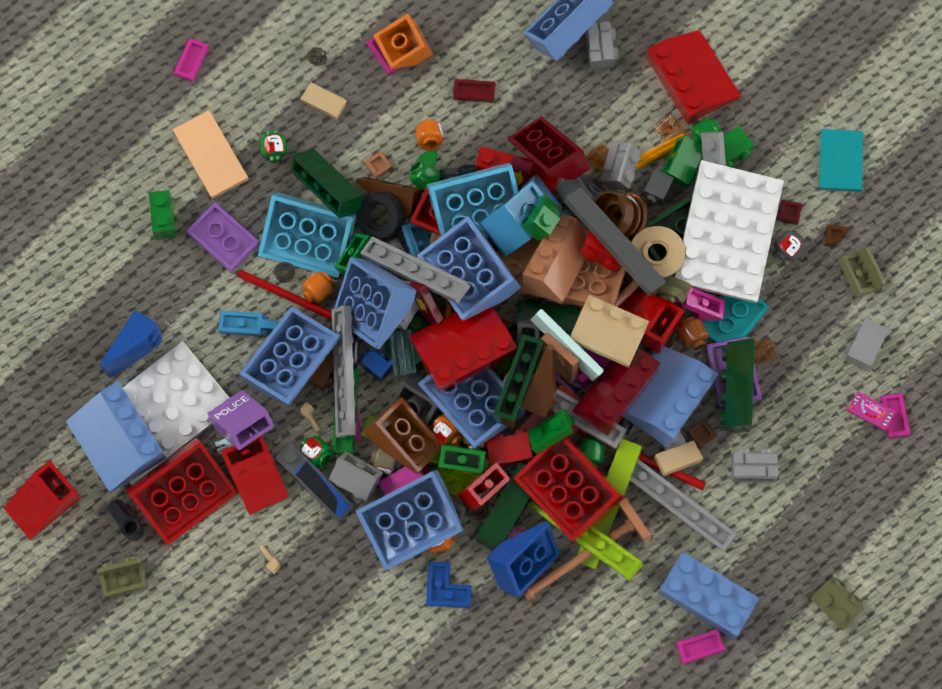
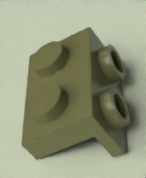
[838,246,886,297]
[651,276,692,304]
[96,556,148,598]
[810,577,865,630]

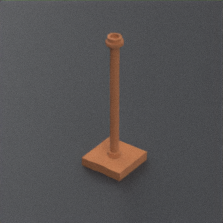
[540,280,639,384]
[523,498,652,601]

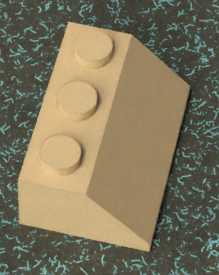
[570,295,649,368]

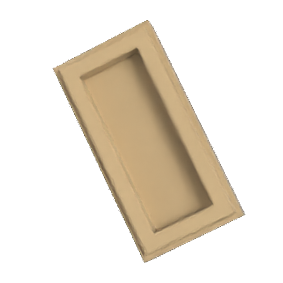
[301,82,347,119]
[654,440,703,476]

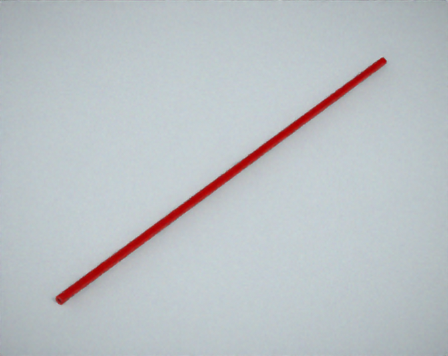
[237,270,706,491]

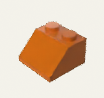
[373,14,433,69]

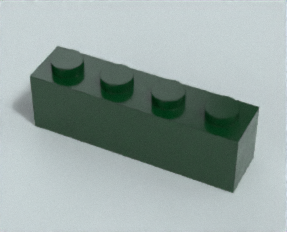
[291,148,363,219]
[515,299,582,335]
[493,334,544,428]
[475,463,531,551]

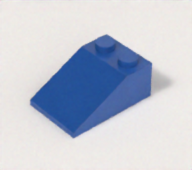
[100,310,163,378]
[487,521,561,597]

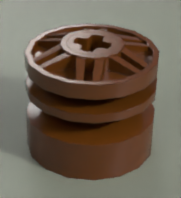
[594,191,647,239]

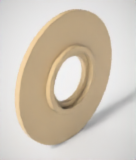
[631,226,685,278]

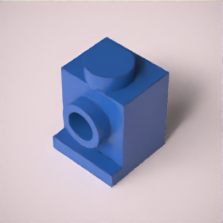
[361,349,395,383]

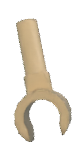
[300,402,321,432]
[259,544,281,574]

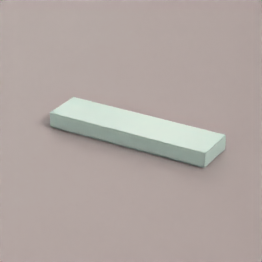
[531,309,603,381]

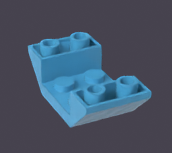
[479,174,562,257]

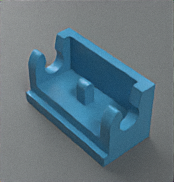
[401,223,431,257]

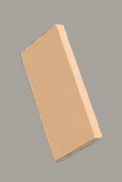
[172,110,249,199]

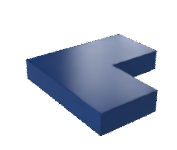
[426,561,472,608]

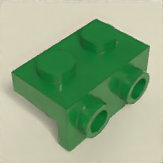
[528,409,576,454]

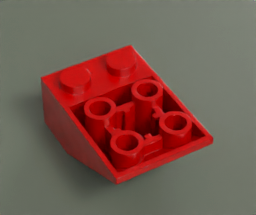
[618,290,684,354]
[221,435,289,515]
[3,460,82,540]

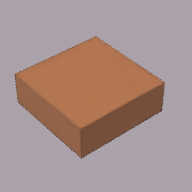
[364,151,393,179]

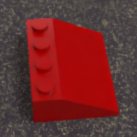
[646,30,741,125]
[409,307,517,393]
[514,436,625,542]
[126,438,238,546]

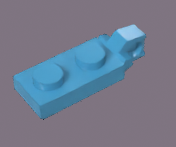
[218,311,278,336]

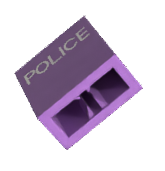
[207,390,274,451]

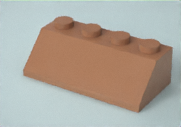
[523,213,589,304]

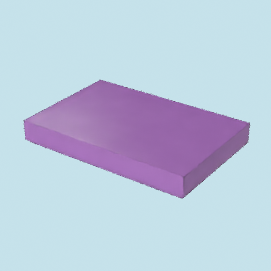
[186,202,261,273]
[706,337,762,408]

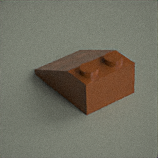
[363,397,442,474]

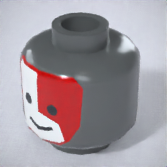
[774,230,806,262]

